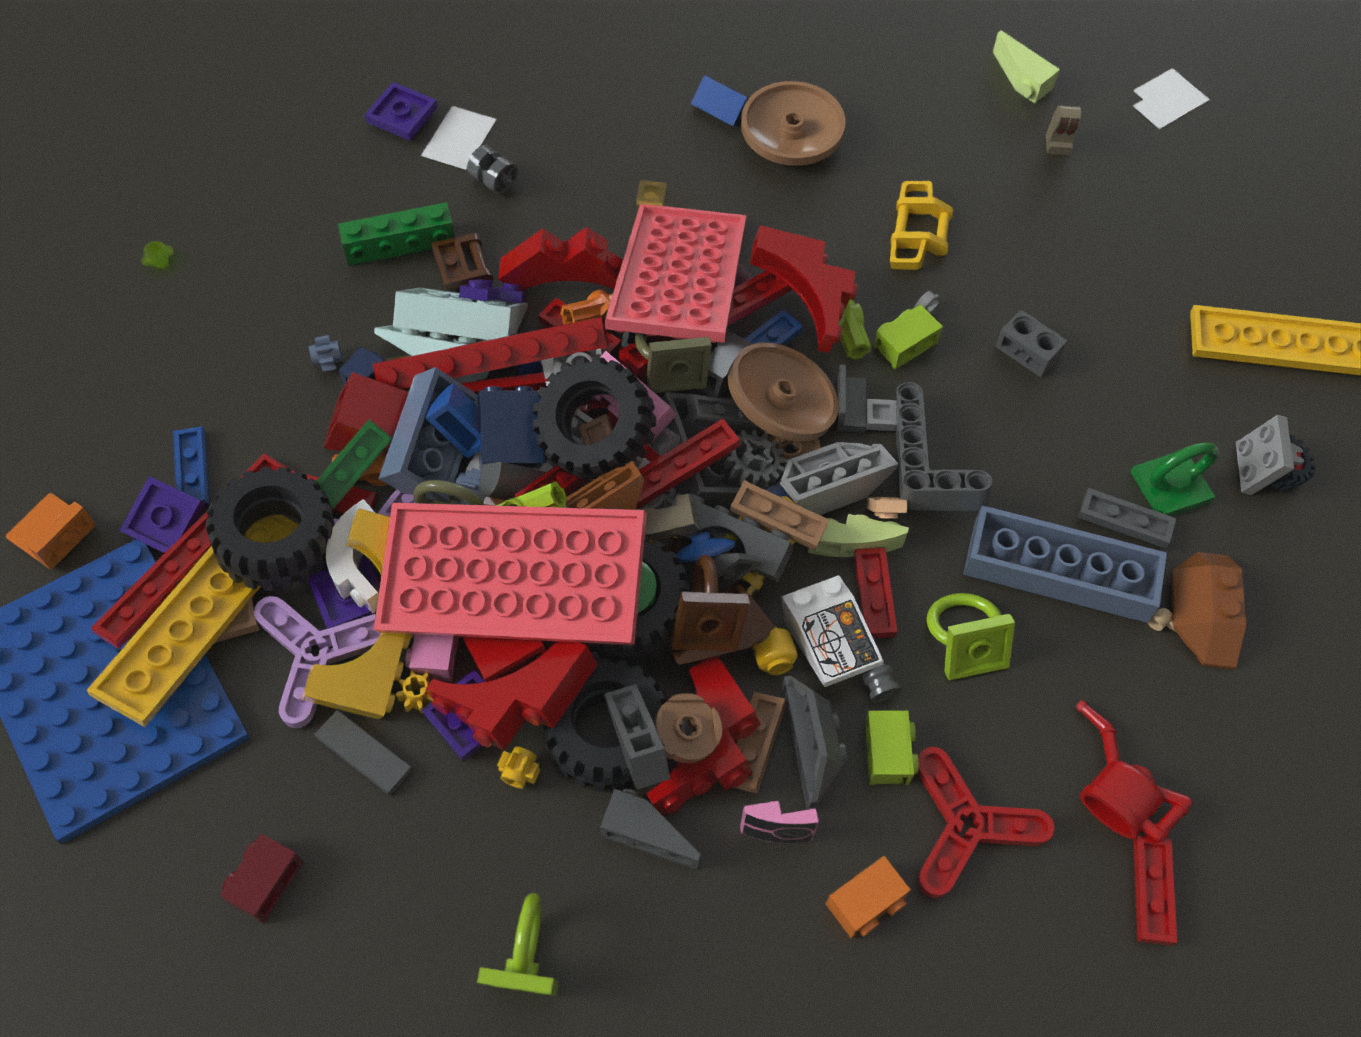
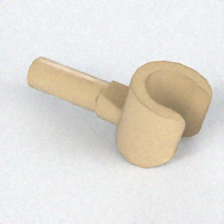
[1148,608,1176,632]

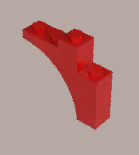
[750,225,858,353]
[498,227,623,290]
[426,641,598,750]
[647,656,761,816]

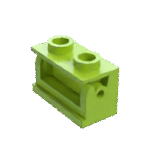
[874,304,943,370]
[864,711,918,785]

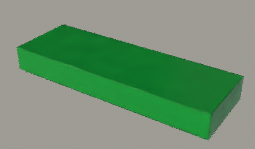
[316,419,393,509]

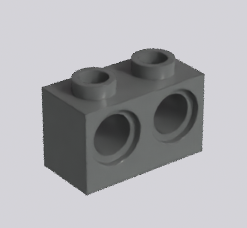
[995,310,1067,377]

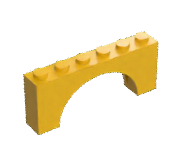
[302,508,412,719]

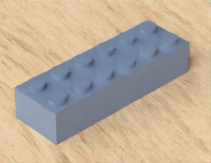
[963,505,1167,623]

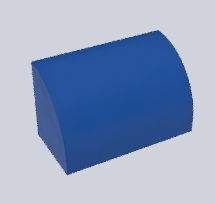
[691,75,749,126]
[426,383,481,458]

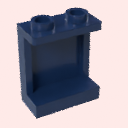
[477,386,544,469]

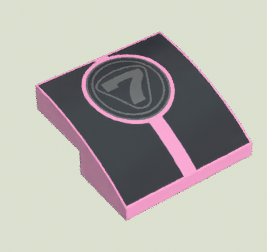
[740,801,819,843]

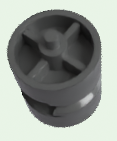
[467,145,518,195]

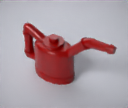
[1076,700,1192,842]

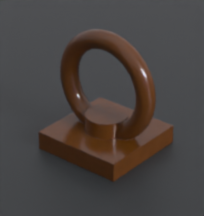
[670,555,750,651]

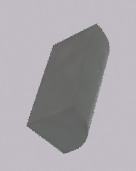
[479,462,546,501]

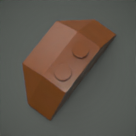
[566,461,644,510]
[1171,552,1246,670]

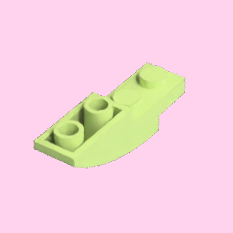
[808,514,909,557]

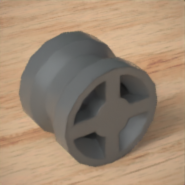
[862,665,902,703]

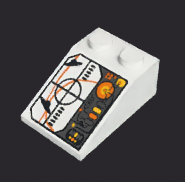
[782,575,883,687]

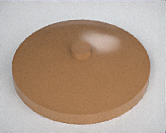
[741,81,846,166]
[728,342,839,442]

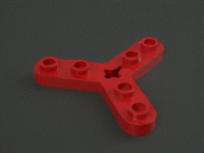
[917,747,1055,898]

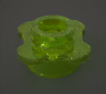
[141,241,174,268]

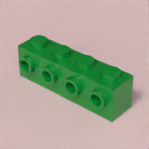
[338,202,455,266]

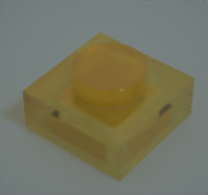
[636,180,667,208]

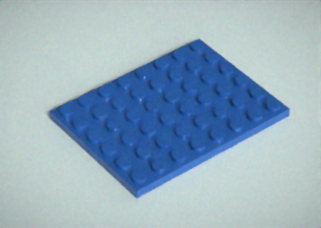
[0,539,250,844]

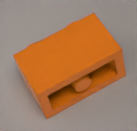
[826,856,911,938]

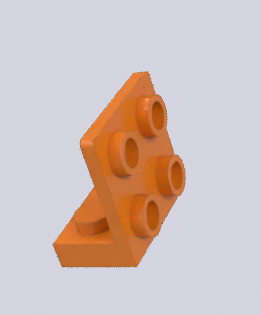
[6,493,96,570]

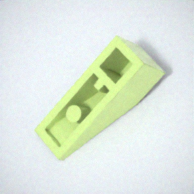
[993,30,1060,103]

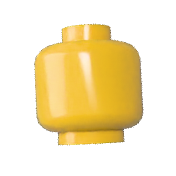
[752,626,798,675]

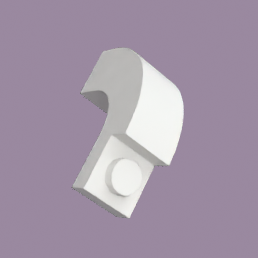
[326,499,379,614]

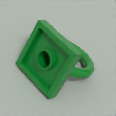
[1130,442,1219,516]

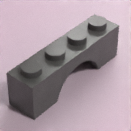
[672,493,794,583]

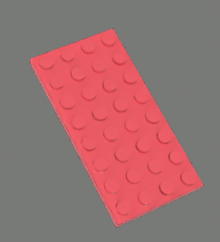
[605,204,746,343]
[374,503,647,645]

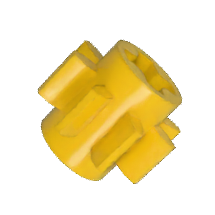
[396,671,434,714]
[497,747,540,789]

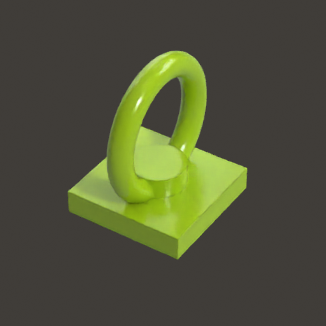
[926,593,1015,680]
[477,893,560,996]

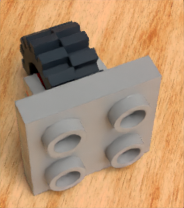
[1236,414,1316,495]

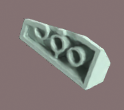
[374,325,490,383]

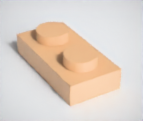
[866,497,907,518]

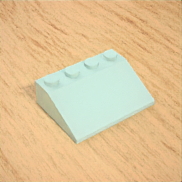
[393,288,528,343]

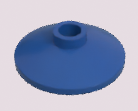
[676,532,735,563]

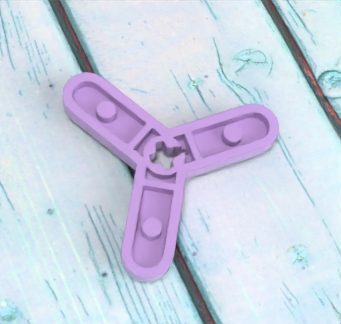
[254,596,381,728]

